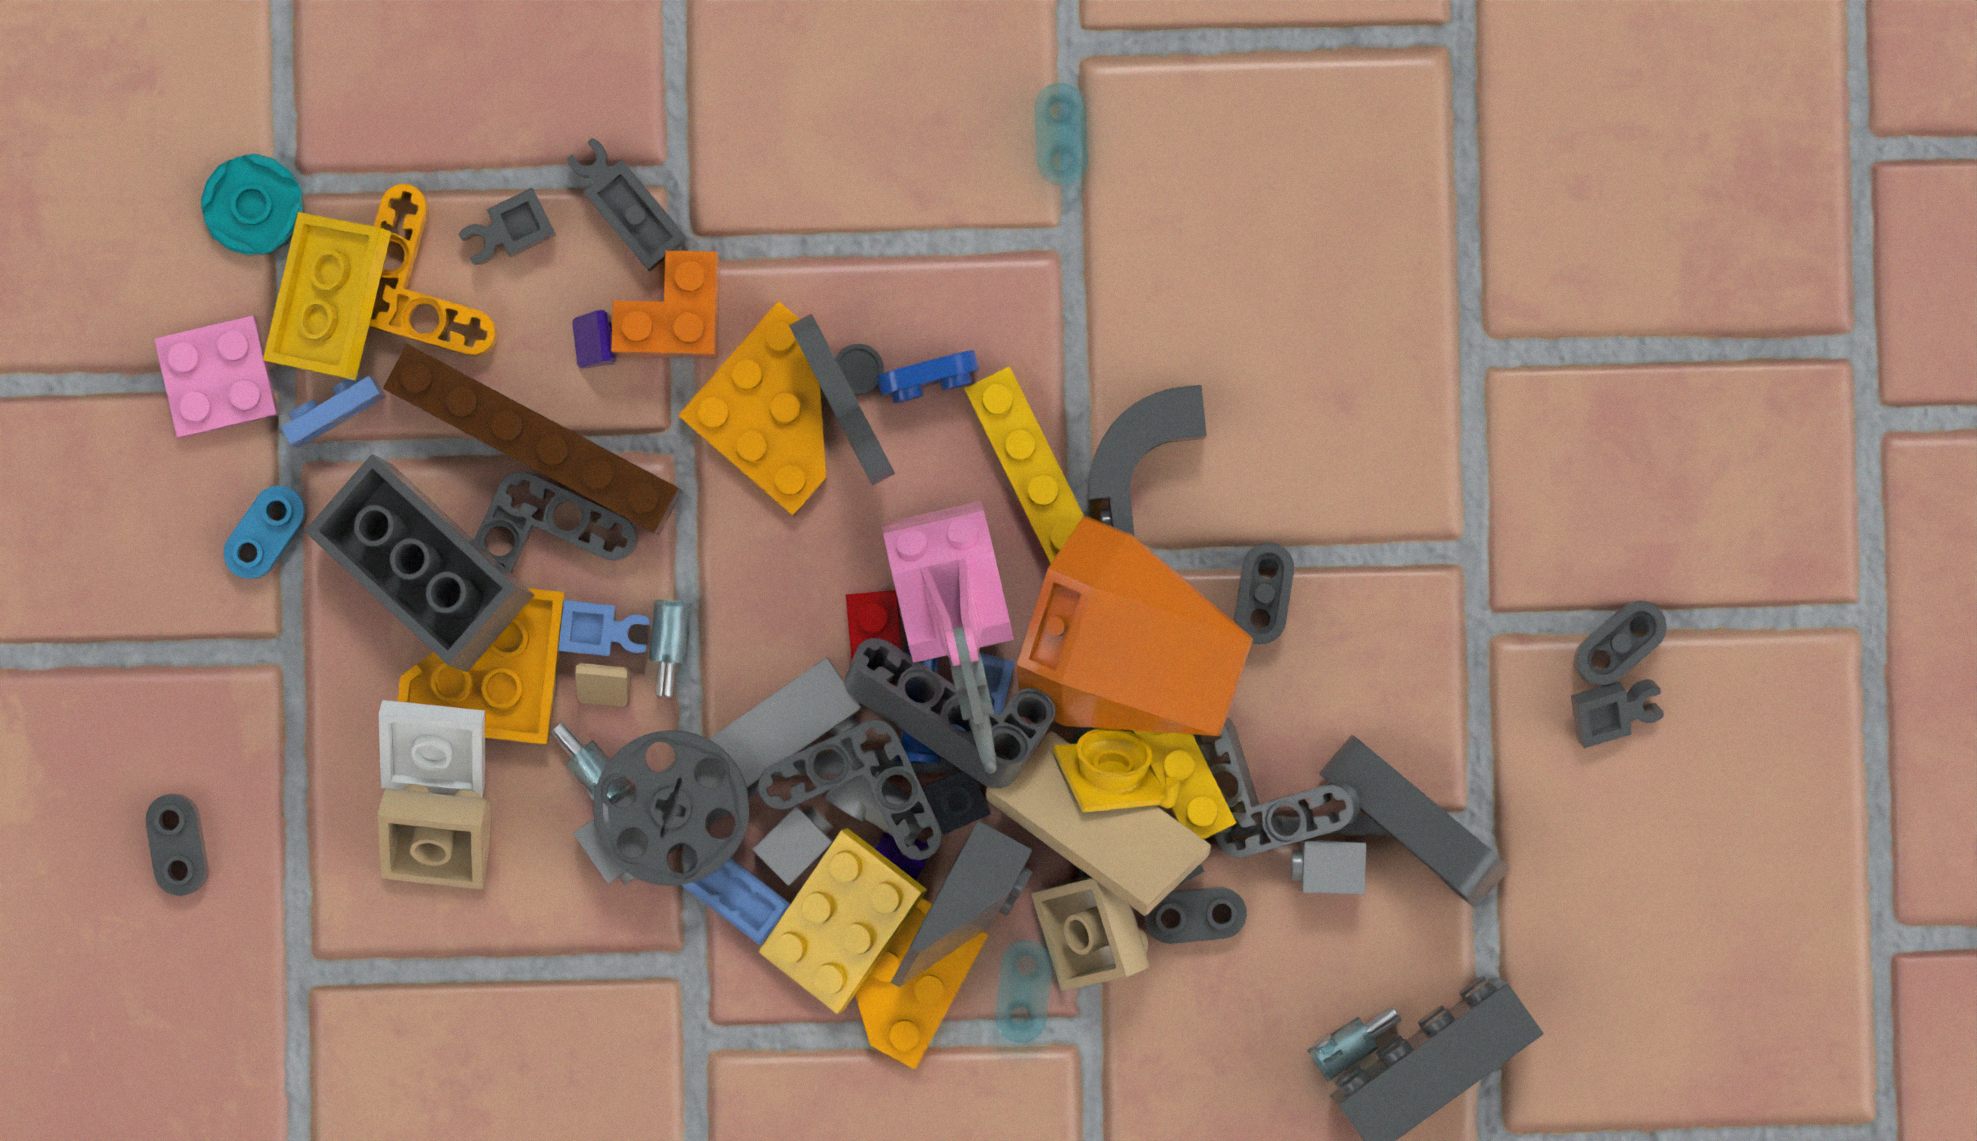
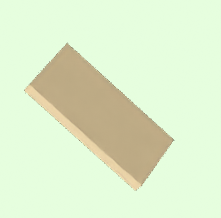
[985,730,1211,916]

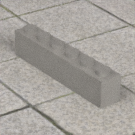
[573,657,863,885]

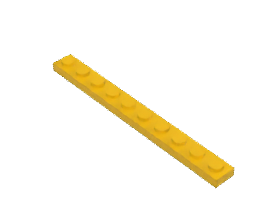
[964,366,1236,840]

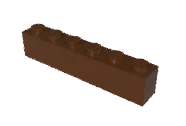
[382,344,683,535]

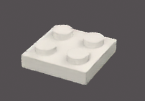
[379,700,485,797]

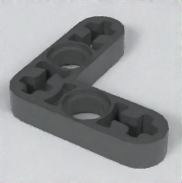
[789,313,895,486]
[474,471,638,574]
[1193,717,1360,858]
[758,719,942,860]

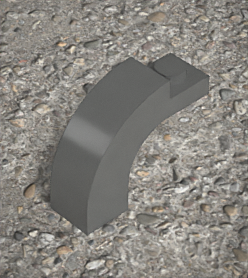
[1088,385,1207,537]

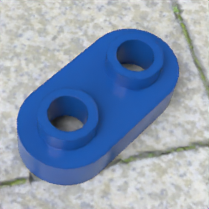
[876,350,979,404]

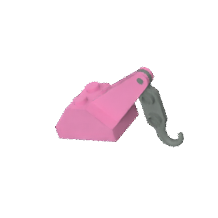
[882,501,1014,774]

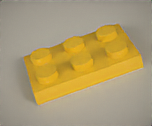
[263,212,391,381]
[758,828,927,1014]

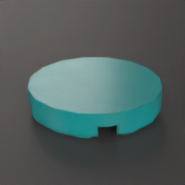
[201,154,305,256]

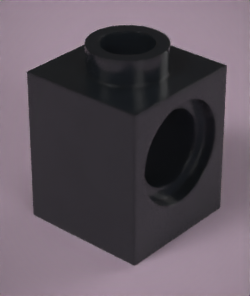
[923,770,991,835]

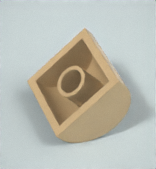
[377,784,492,890]
[1031,875,1150,991]

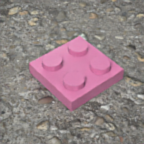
[154,315,279,439]

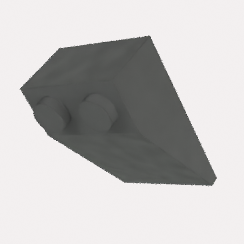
[891,821,1033,987]

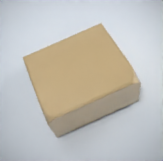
[575,663,631,707]

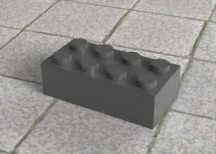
[305,454,535,672]
[1330,975,1544,1141]

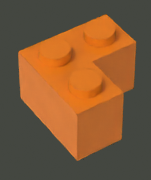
[611,250,720,359]

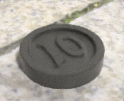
[835,344,884,395]

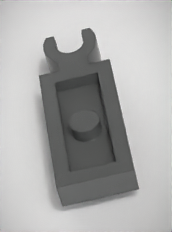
[567,138,688,272]

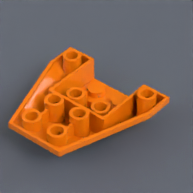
[1016,516,1253,736]

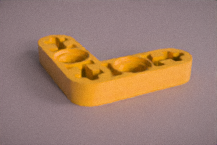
[369,184,498,357]

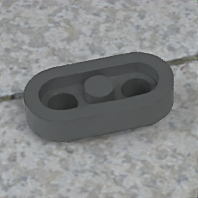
[1234,543,1294,644]
[1574,601,1667,685]
[145,794,209,896]
[1144,887,1247,944]

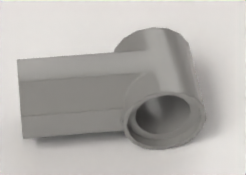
[824,766,933,845]

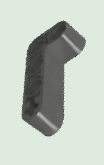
[845,638,1055,789]
[1319,735,1509,909]

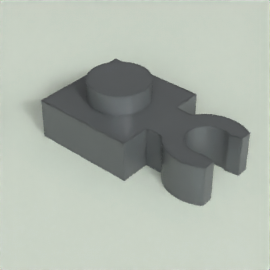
[459,188,556,265]
[1571,679,1664,748]

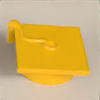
[1053,728,1179,812]

